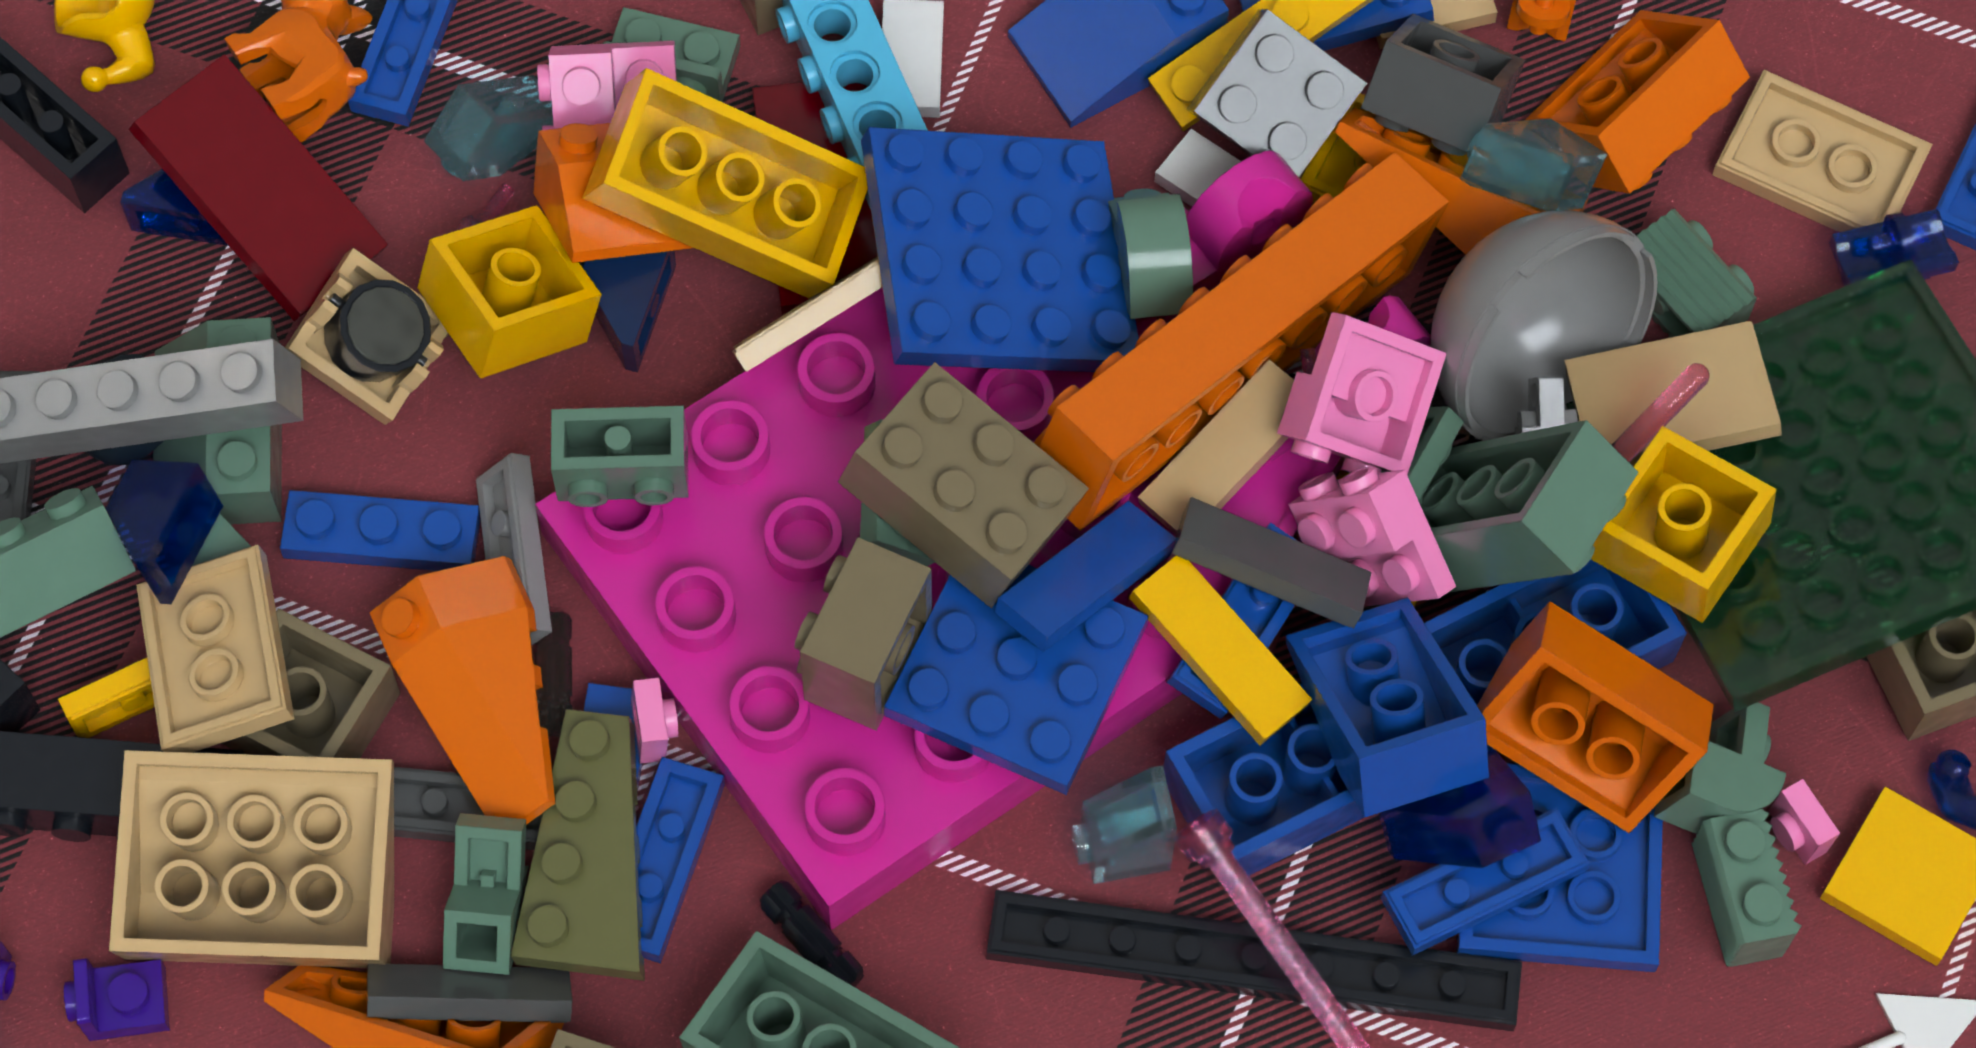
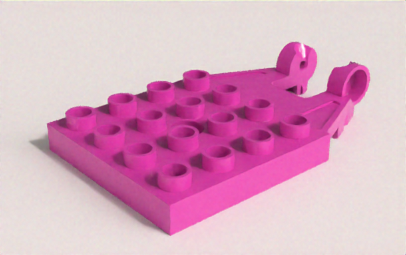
[535,150,1431,930]

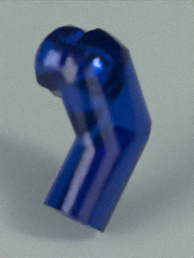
[1927,750,1976,830]

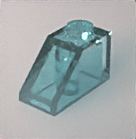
[424,75,553,181]
[1071,765,1177,884]

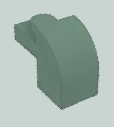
[1108,189,1193,319]
[1654,698,1786,834]
[443,813,529,975]

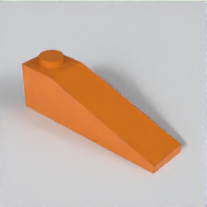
[1335,108,1589,255]
[369,556,555,825]
[264,966,564,1048]

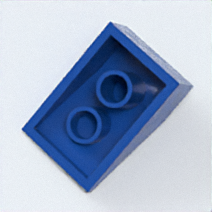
[1008,0,1229,128]
[1286,597,1489,818]

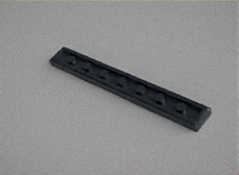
[986,890,1522,1032]

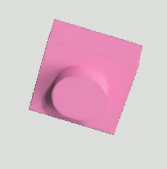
[631,678,678,764]
[1769,779,1840,865]

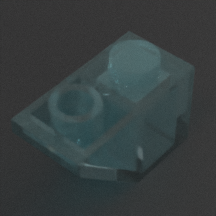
[1460,118,1607,211]

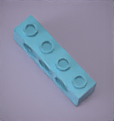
[775,0,928,209]

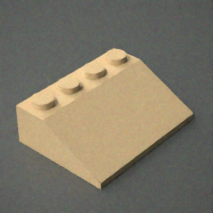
[109,750,394,968]

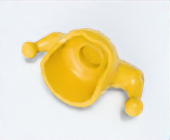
[54,0,155,92]

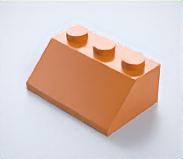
[1521,10,1750,194]
[533,123,693,263]
[1477,601,1714,833]

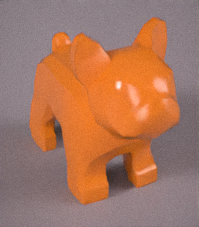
[224,0,372,142]

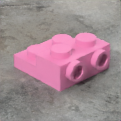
[537,41,677,130]
[1277,312,1446,475]
[1288,466,1457,606]

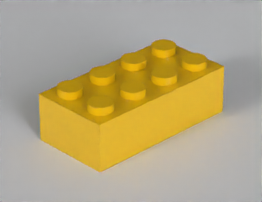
[582,68,868,298]

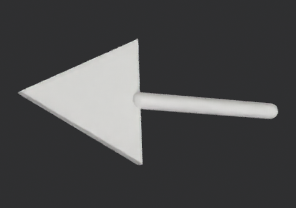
[1858,993,1976,1048]

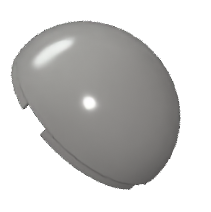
[1430,210,1658,441]

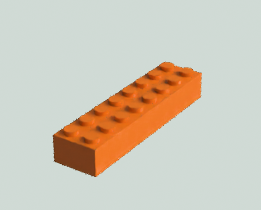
[1034,152,1449,531]

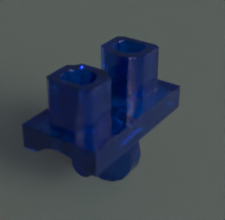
[1829,209,1959,297]

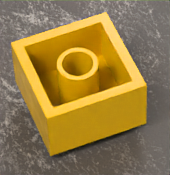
[417,205,602,379]
[1591,426,1777,623]

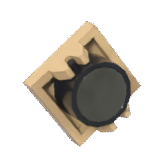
[285,248,448,425]

